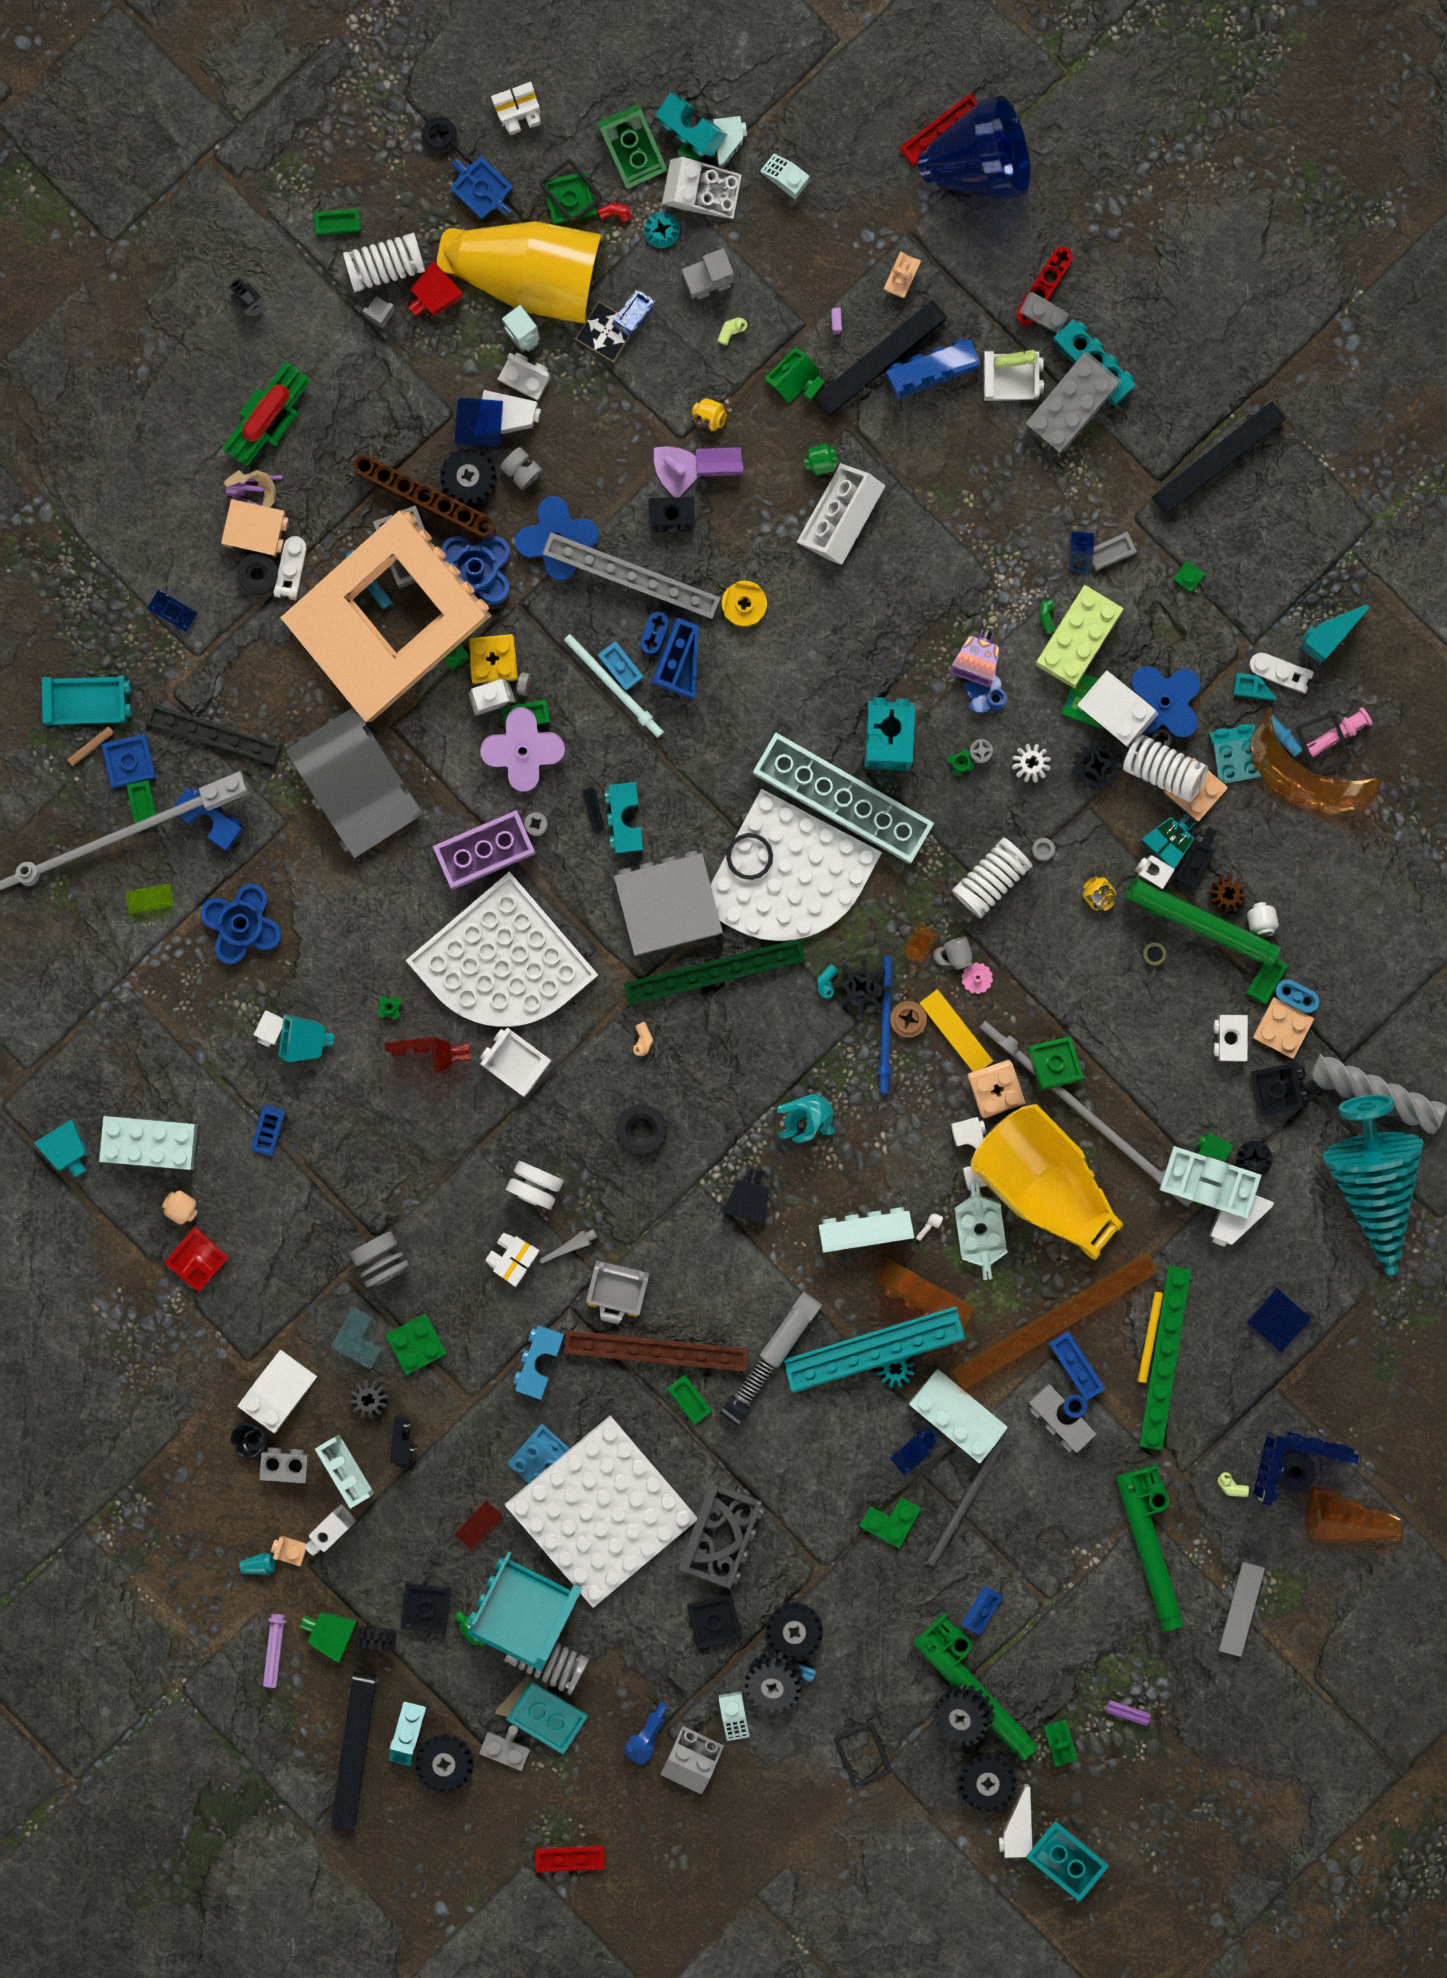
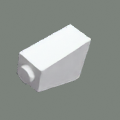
[474,390,541,439]
[1209,1195,1274,1247]

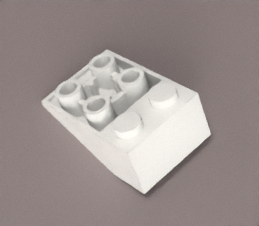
[662,157,741,219]

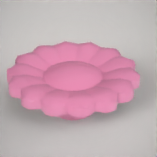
[961,962,993,994]

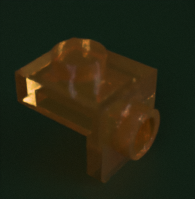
[902,923,939,963]

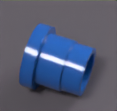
[1064,1395,1087,1418]

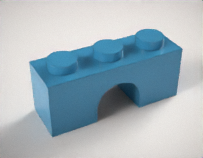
[513,1325,565,1400]

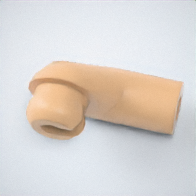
[633,1022,653,1056]

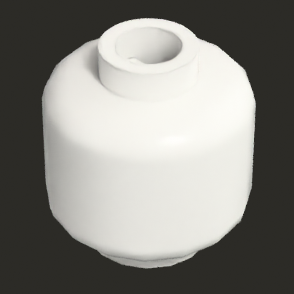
[1247,902,1279,938]

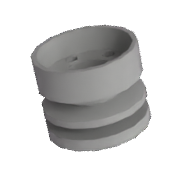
[349,1231,409,1288]

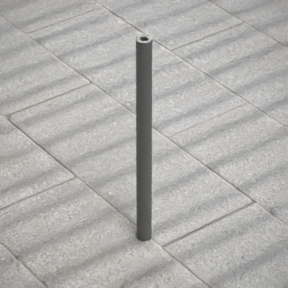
[927,1444,1003,1566]

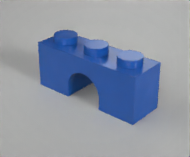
[172,788,244,851]

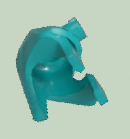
[777,1094,835,1143]

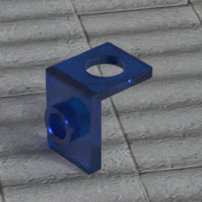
[1069,532,1094,574]

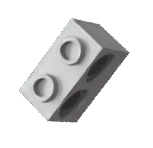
[260,1448,309,1483]

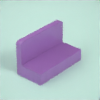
[696,447,743,477]

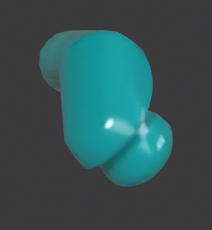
[817,964,839,998]

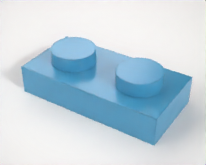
[598,641,644,691]

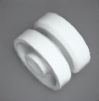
[505,1160,564,1210]

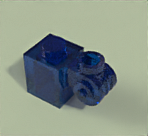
[889,1427,938,1475]

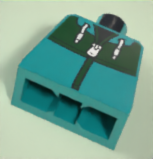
[1140,814,1196,868]

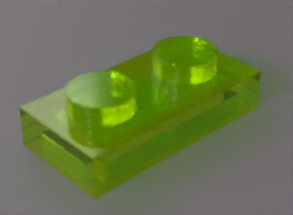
[125,883,175,915]

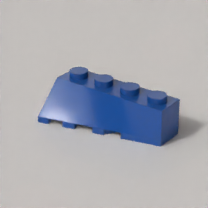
[885,338,980,400]

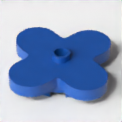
[515,496,599,580]
[442,536,510,604]
[1131,666,1200,738]
[201,884,282,964]

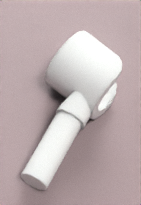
[916,1214,943,1241]

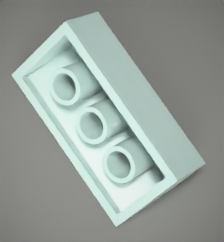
[818,1207,914,1252]
[908,1368,1007,1463]

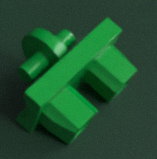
[1044,1719,1078,1766]

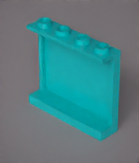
[467,1552,582,1671]

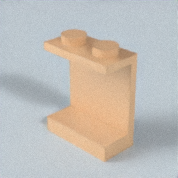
[221,499,289,558]

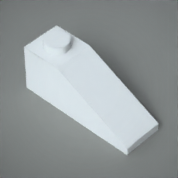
[999,1784,1032,1858]

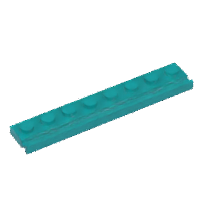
[783,1306,966,1393]

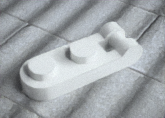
[274,536,307,601]
[1249,653,1314,694]

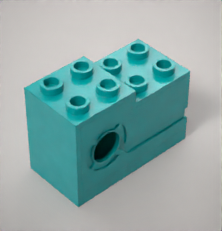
[864,697,915,771]

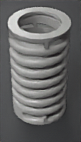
[504,1642,589,1696]

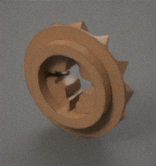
[890,1001,927,1037]

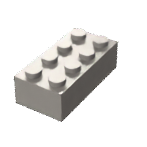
[1026,352,1122,453]

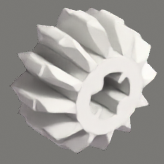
[1012,744,1051,782]

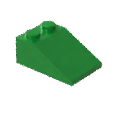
[597,104,668,189]

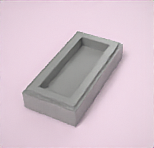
[1086,532,1137,572]

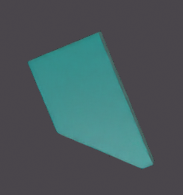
[1233,673,1276,701]

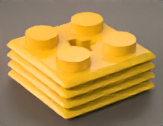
[468,634,518,685]

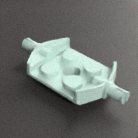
[955,1181,1008,1280]

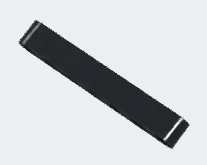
[814,300,948,417]
[1151,401,1287,516]
[331,1672,377,1832]

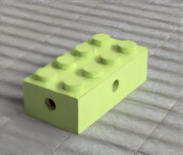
[1036,585,1123,688]

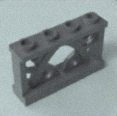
[679,1482,764,1589]

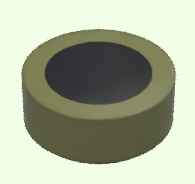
[1143,943,1166,966]

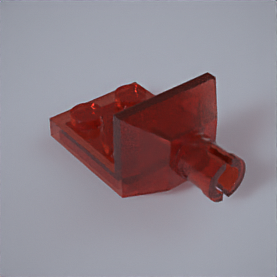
[384,1037,471,1075]

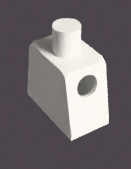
[468,679,516,716]
[305,1504,357,1556]

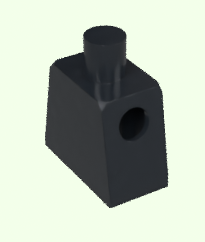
[723,1168,769,1224]

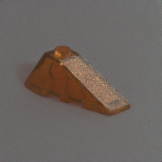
[1305,1487,1404,1543]

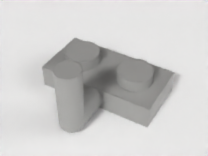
[479,1724,530,1771]

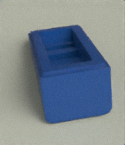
[251,1104,286,1156]

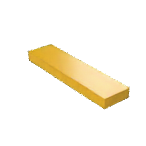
[919,989,993,1072]

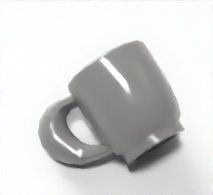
[933,937,973,969]

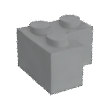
[682,248,734,299]

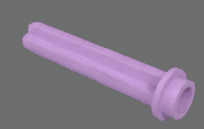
[263,1614,287,1688]

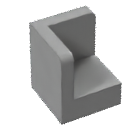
[362,296,395,328]

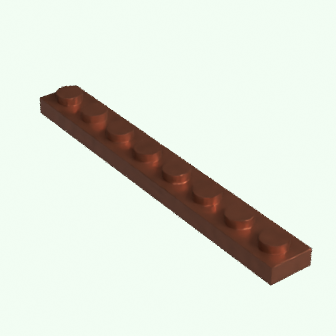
[564,1330,748,1372]

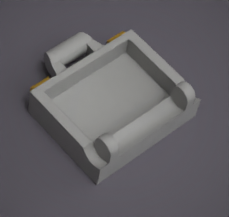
[586,1260,650,1324]

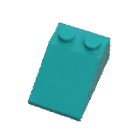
[1300,604,1370,664]
[1026,1821,1109,1902]

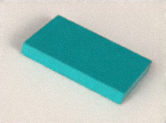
[506,1680,588,1754]

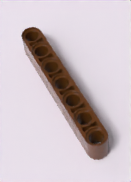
[354,455,496,540]

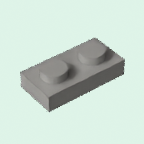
[1020,292,1069,334]

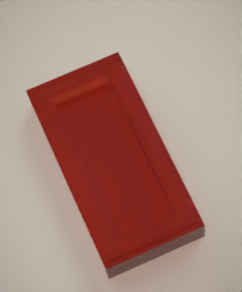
[455,1500,503,1550]

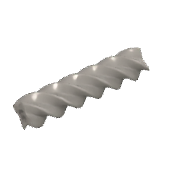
[1308,1053,1447,1134]

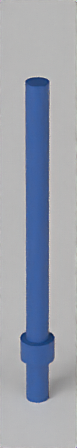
[878,956,892,1093]

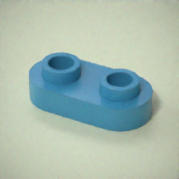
[1275,979,1319,1013]

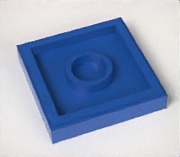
[101,734,156,789]

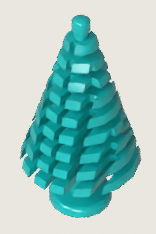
[1323,1094,1423,1275]

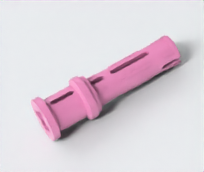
[1307,707,1373,757]

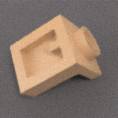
[271,1536,307,1566]

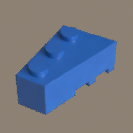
[650,618,699,699]

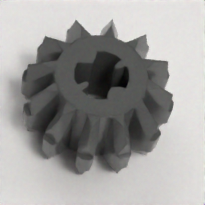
[349,1380,388,1419]

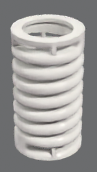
[343,233,425,292]
[1123,734,1208,803]
[952,837,1032,919]

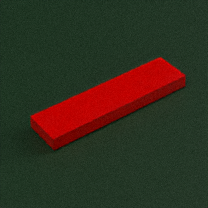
[899,93,984,167]

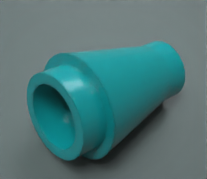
[240,1552,275,1575]

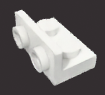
[498,353,551,401]

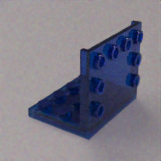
[1252,1431,1360,1506]

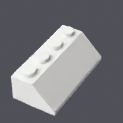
[797,463,885,565]

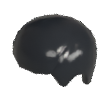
[230,1423,267,1459]

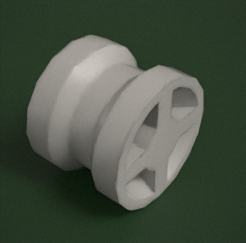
[969,739,993,763]
[524,812,548,836]

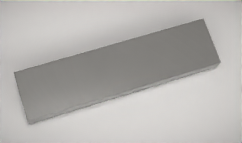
[1218,1561,1265,1657]

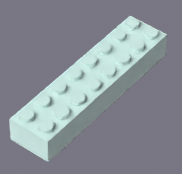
[753,733,934,865]

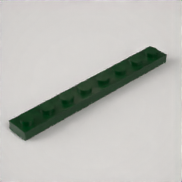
[623,939,806,1005]

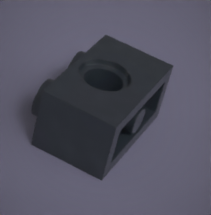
[649,497,695,532]

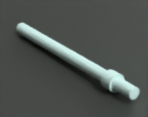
[564,634,664,738]

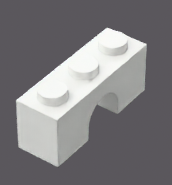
[950,1117,987,1190]

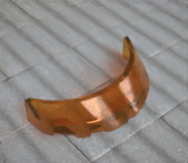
[1250,707,1382,815]

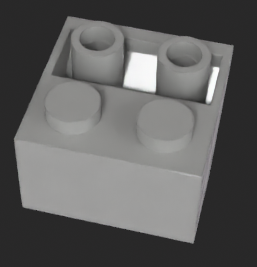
[660,1726,724,1794]

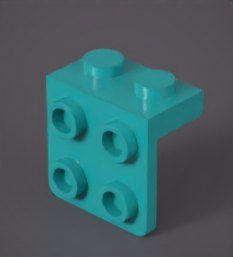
[1209,724,1263,784]

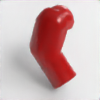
[597,202,631,222]

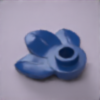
[964,675,1007,713]

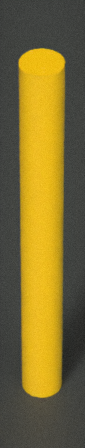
[1138,1292,1164,1383]

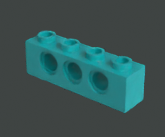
[1052,319,1136,407]

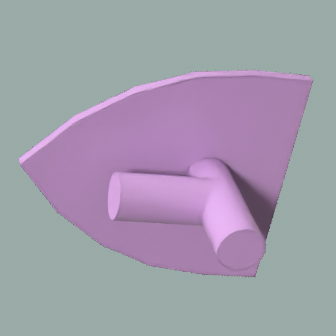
[654,446,699,497]

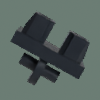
[229,278,265,316]

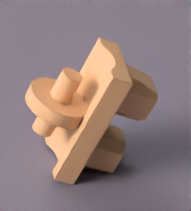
[884,252,921,299]

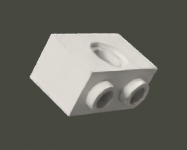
[1214,1015,1248,1062]

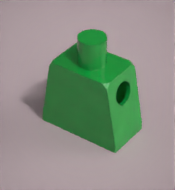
[299,1611,358,1663]

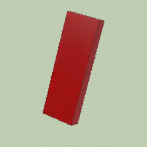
[535,1845,605,1872]

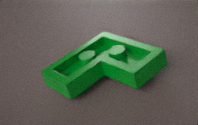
[859,1497,921,1548]

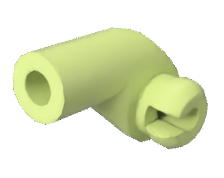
[717,318,747,345]
[1218,1472,1249,1497]

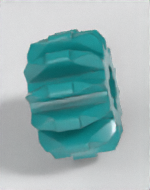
[876,1357,914,1388]

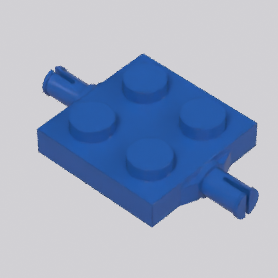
[450,156,514,221]

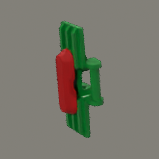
[221,361,311,467]

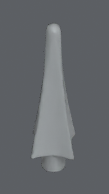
[540,1229,597,1263]

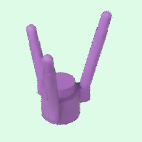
[226,475,283,506]

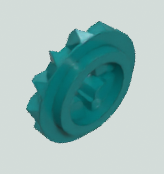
[644,211,680,248]

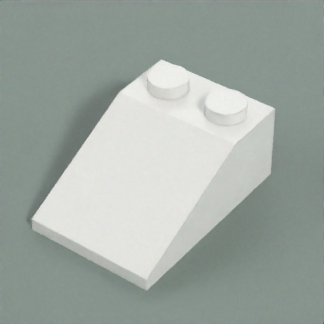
[1077,670,1158,748]
[238,1350,317,1433]

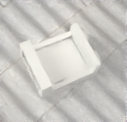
[983,351,1044,401]
[480,1028,552,1097]

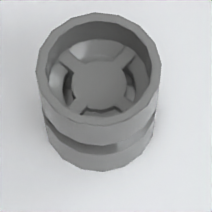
[500,447,543,490]

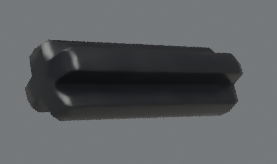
[583,787,605,832]

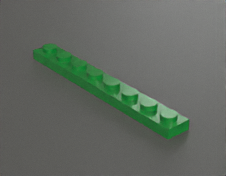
[1139,1265,1191,1450]

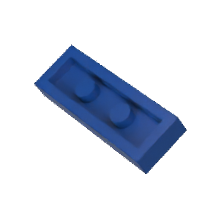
[1049,1331,1105,1401]

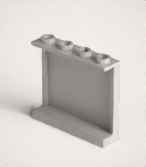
[614,851,723,956]

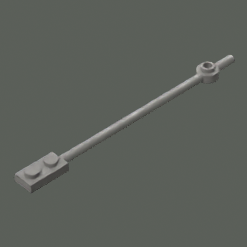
[0,771,249,890]
[979,1021,1193,1207]

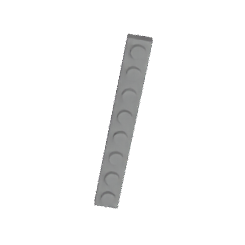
[542,532,720,619]

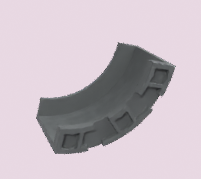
[285,707,423,858]

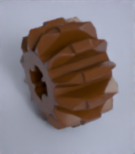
[1208,875,1248,914]

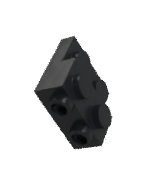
[1251,1062,1311,1116]
[390,1414,418,1468]

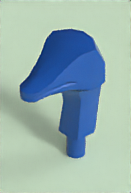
[623,1702,668,1765]

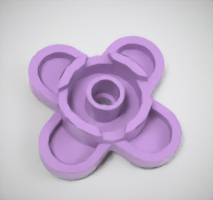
[480,707,565,791]

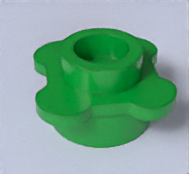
[948,750,974,776]
[378,996,402,1019]

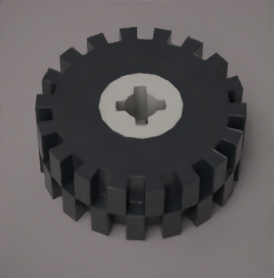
[440,447,497,507]
[766,1602,823,1661]
[744,1652,804,1713]
[933,1683,995,1746]
[415,1733,474,1794]
[958,1753,1017,1813]

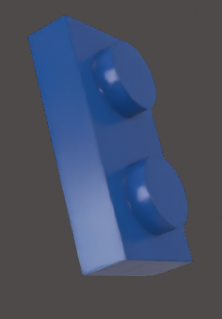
[961,1585,1004,1635]

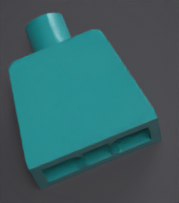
[278,1014,334,1062]
[35,1120,88,1177]

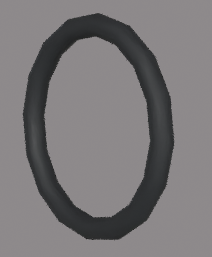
[726,833,773,880]

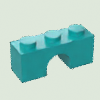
[655,93,728,157]
[605,782,643,854]

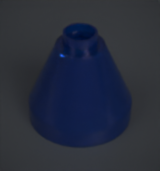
[918,95,1031,200]

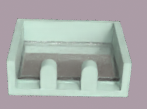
[315,1435,374,1509]

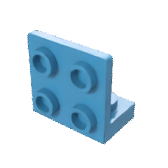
[507,1424,570,1483]

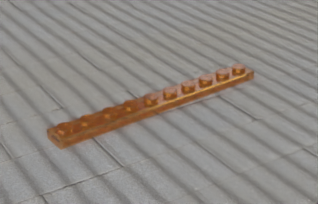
[952,1252,1159,1390]

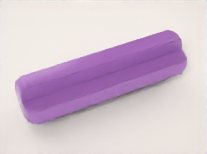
[1106,1700,1151,1726]

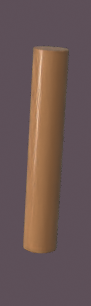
[67,726,114,766]

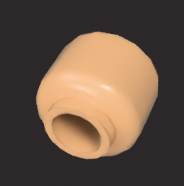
[162,1191,197,1224]

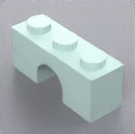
[502,305,540,353]

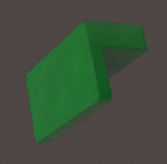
[764,347,820,403]

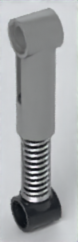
[719,1291,822,1427]

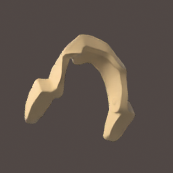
[224,470,276,508]

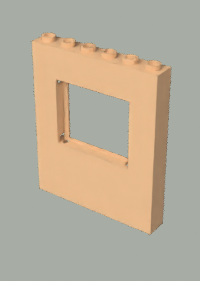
[280,511,491,722]

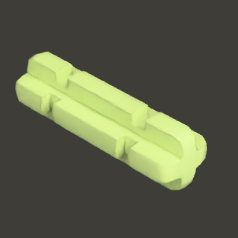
[994,350,1038,369]

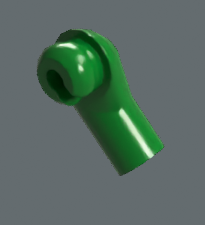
[1040,599,1056,634]

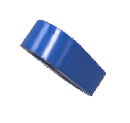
[641,612,669,655]

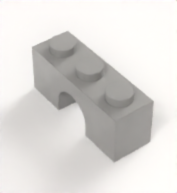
[1028,1383,1096,1453]

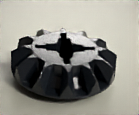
[421,117,457,153]
[1236,1141,1273,1176]

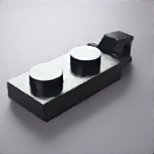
[1174,827,1217,890]

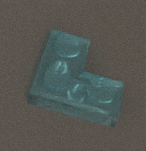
[331,1307,382,1369]

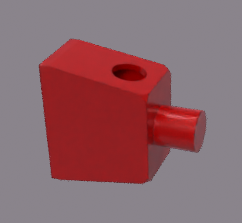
[408,261,464,317]

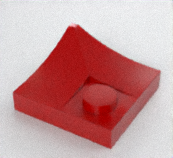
[164,1226,229,1292]

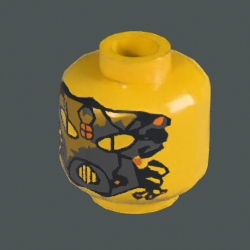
[692,398,727,431]
[1082,876,1116,911]

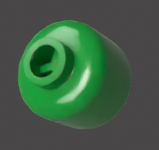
[804,443,839,476]

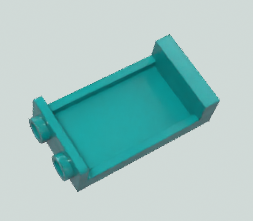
[42,675,131,725]

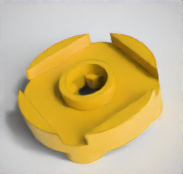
[722,581,767,627]

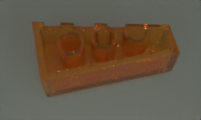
[875,1259,976,1329]

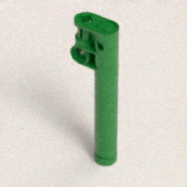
[1123,878,1280,967]
[1115,1464,1184,1632]
[912,1612,1038,1761]

